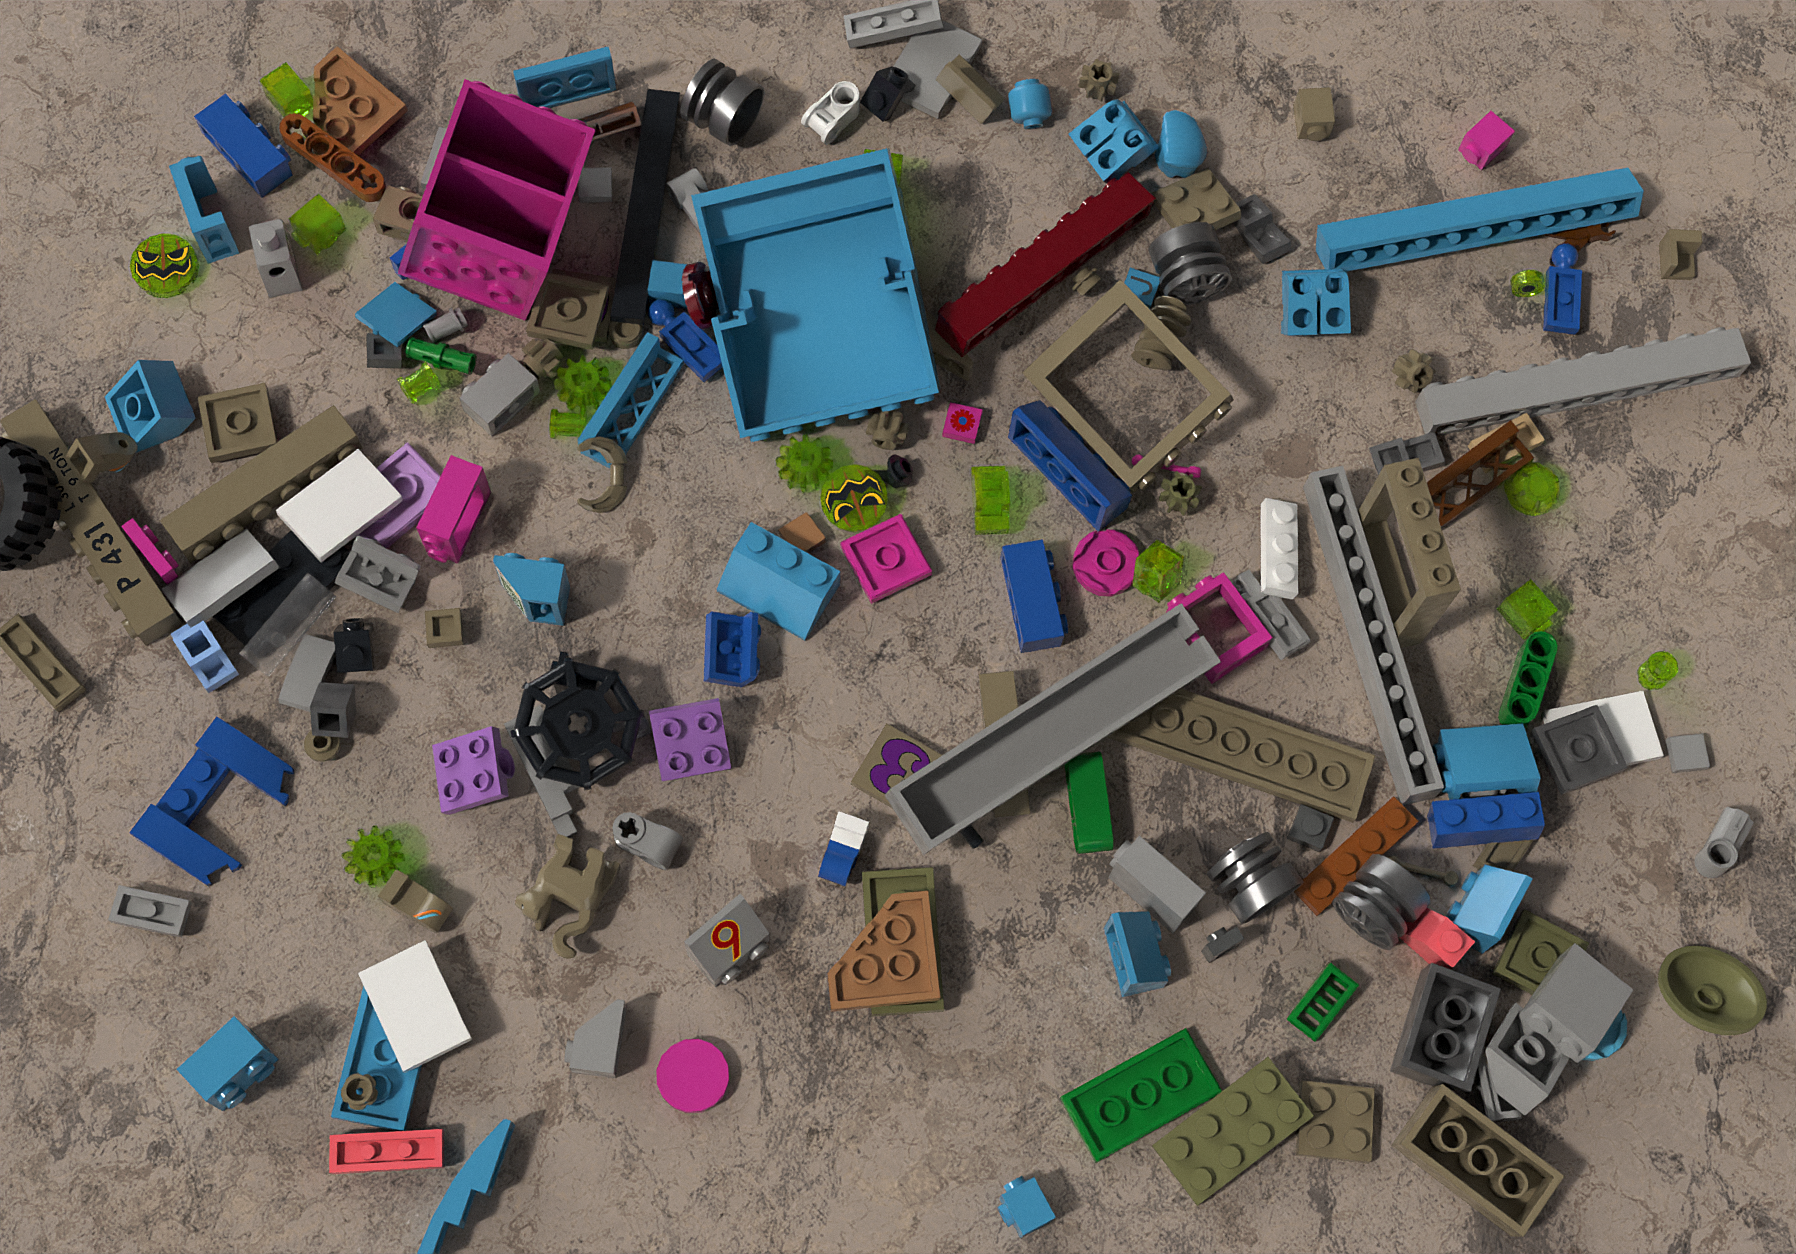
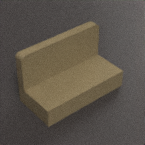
[935,54,1005,124]

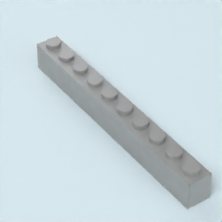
[1415,327,1751,436]
[1303,466,1444,805]

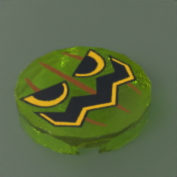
[130,233,200,298]
[820,464,889,533]

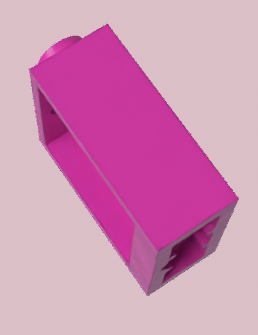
[416,455,491,563]
[1166,572,1273,684]

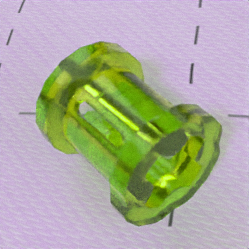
[396,362,441,405]
[549,409,587,439]
[1637,651,1678,690]

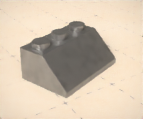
[1390,963,1501,1092]

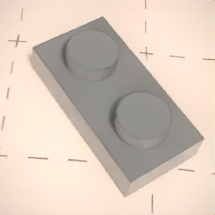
[108,885,192,938]

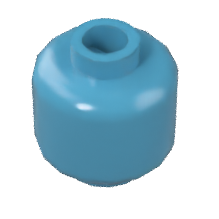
[1008,79,1052,129]

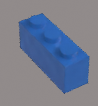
[194,93,293,198]
[1000,539,1068,653]
[1427,792,1545,849]

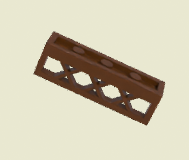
[1427,420,1535,528]

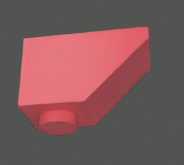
[1399,908,1475,970]

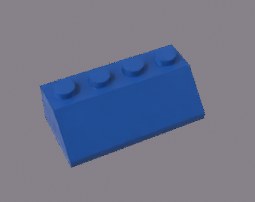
[1008,400,1132,532]

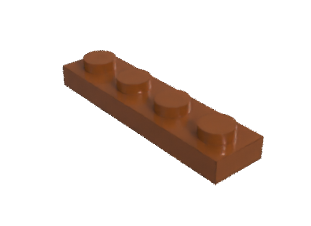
[1294,796,1419,916]

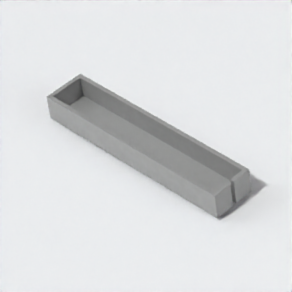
[884,603,1221,855]

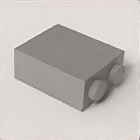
[1108,836,1206,934]
[1519,943,1633,1063]

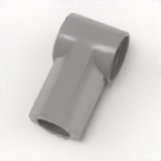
[666,168,708,235]
[1694,807,1754,878]

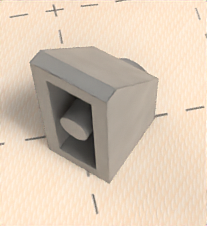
[564,999,627,1078]

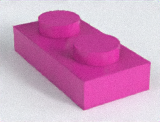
[121,518,179,585]

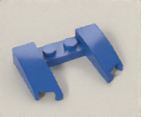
[129,716,294,887]

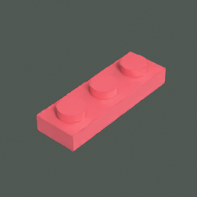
[329,1129,444,1174]

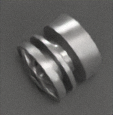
[680,58,765,146]
[1148,222,1232,305]
[1207,832,1304,924]
[1332,854,1431,950]

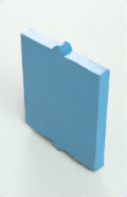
[355,282,437,347]

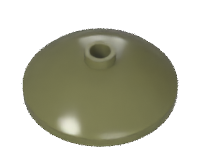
[1658,946,1767,1035]

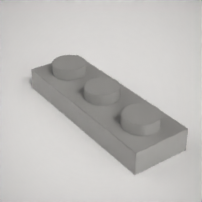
[844,0,943,48]

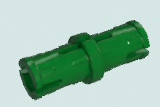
[405,337,477,375]

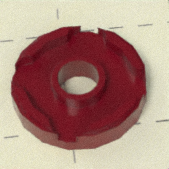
[682,262,719,329]

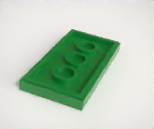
[1059,1028,1222,1164]

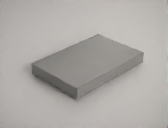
[893,20,983,119]
[161,528,279,628]

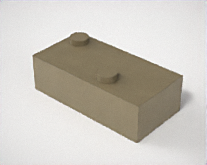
[1391,1084,1564,1237]

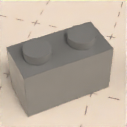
[460,353,540,436]

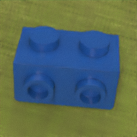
[704,611,761,687]

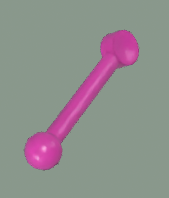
[1132,454,1202,478]

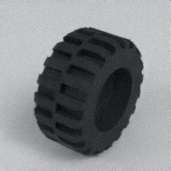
[0,437,62,571]

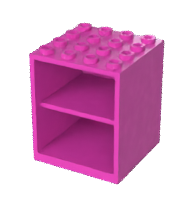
[397,79,595,320]

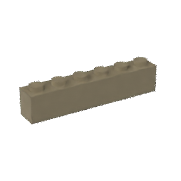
[159,405,362,563]

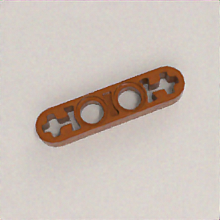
[279,113,386,202]

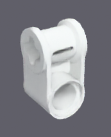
[801,81,860,145]

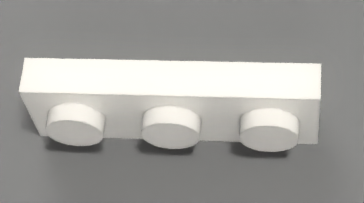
[1261,498,1298,599]

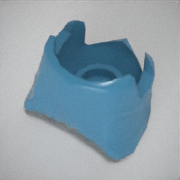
[1154,110,1208,178]

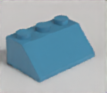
[716,522,840,641]

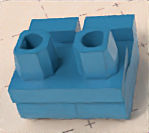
[1069,99,1160,183]
[1281,269,1351,336]

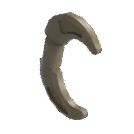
[577,436,627,513]

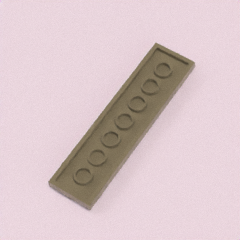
[1107,689,1375,823]

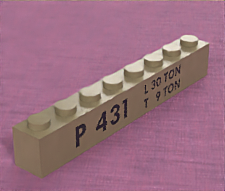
[0,399,183,646]

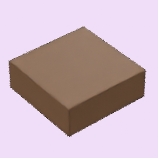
[778,512,826,553]

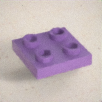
[649,698,731,781]
[432,726,515,815]

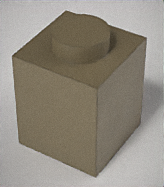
[1293,87,1335,141]

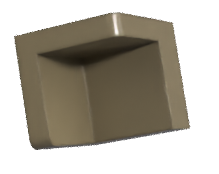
[1659,229,1702,280]

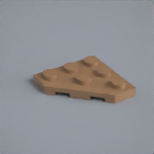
[312,46,408,172]
[827,891,941,1012]

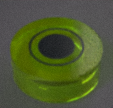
[1510,270,1545,297]

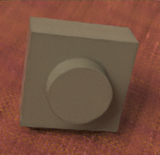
[425,608,464,648]

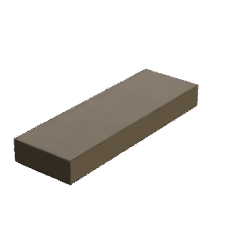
[0,613,87,713]

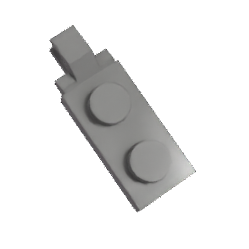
[1232,569,1311,660]

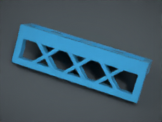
[577,332,684,469]

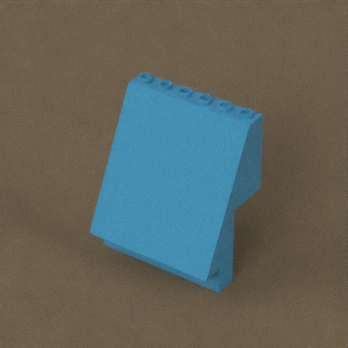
[691,148,941,442]

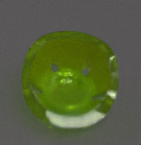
[1504,462,1560,516]

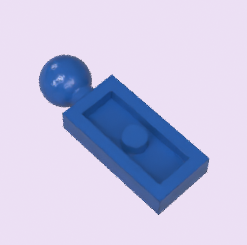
[1543,243,1582,335]
[648,299,723,382]

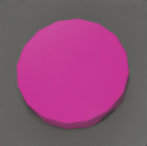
[1072,529,1141,597]
[656,1039,729,1113]

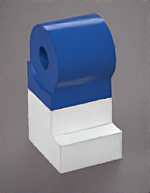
[818,811,869,887]

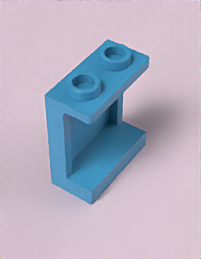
[169,156,240,264]
[1432,724,1541,800]

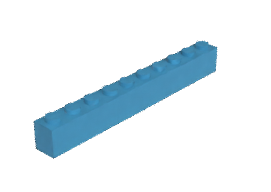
[1315,167,1644,272]

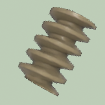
[1131,296,1192,371]

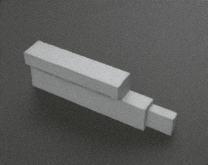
[504,705,579,838]

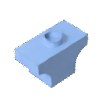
[171,620,239,693]

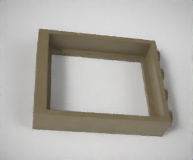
[1022,279,1234,492]
[1358,458,1461,648]

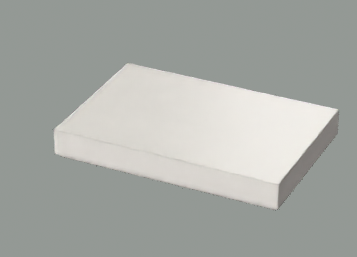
[276,449,403,563]
[1541,691,1664,766]
[358,940,472,1073]

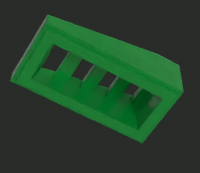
[1286,962,1359,1042]

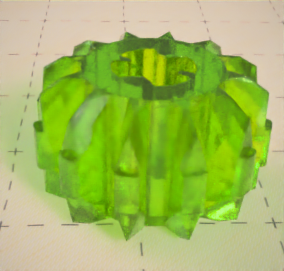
[554,354,612,414]
[776,433,834,493]
[342,825,405,888]

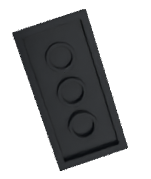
[212,530,350,659]

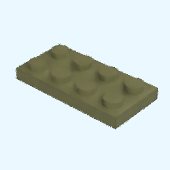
[862,867,944,1017]
[1152,1057,1314,1206]

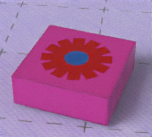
[942,402,983,444]

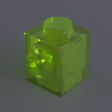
[259,62,313,117]
[288,193,346,255]
[1132,540,1184,603]
[1497,579,1558,640]

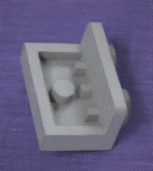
[335,536,421,613]

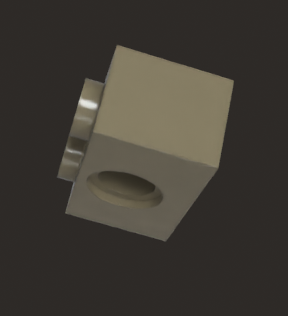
[373,185,423,242]

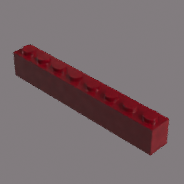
[935,172,1156,357]

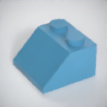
[105,360,196,453]
[1446,865,1532,953]
[1104,912,1171,997]

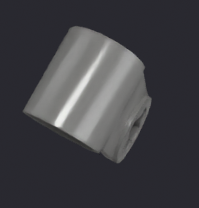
[612,812,683,870]

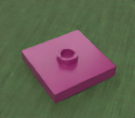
[840,514,932,604]

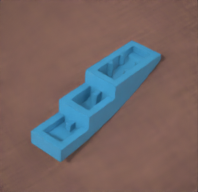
[417,1119,515,1254]

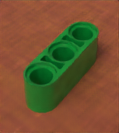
[1498,631,1558,728]
[1064,751,1113,854]

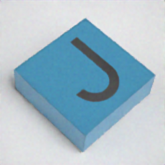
[1124,267,1160,309]

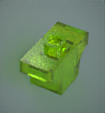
[971,466,1010,535]

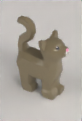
[515,834,621,959]

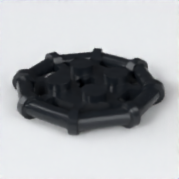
[510,658,645,791]

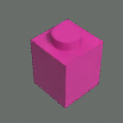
[1458,111,1515,170]

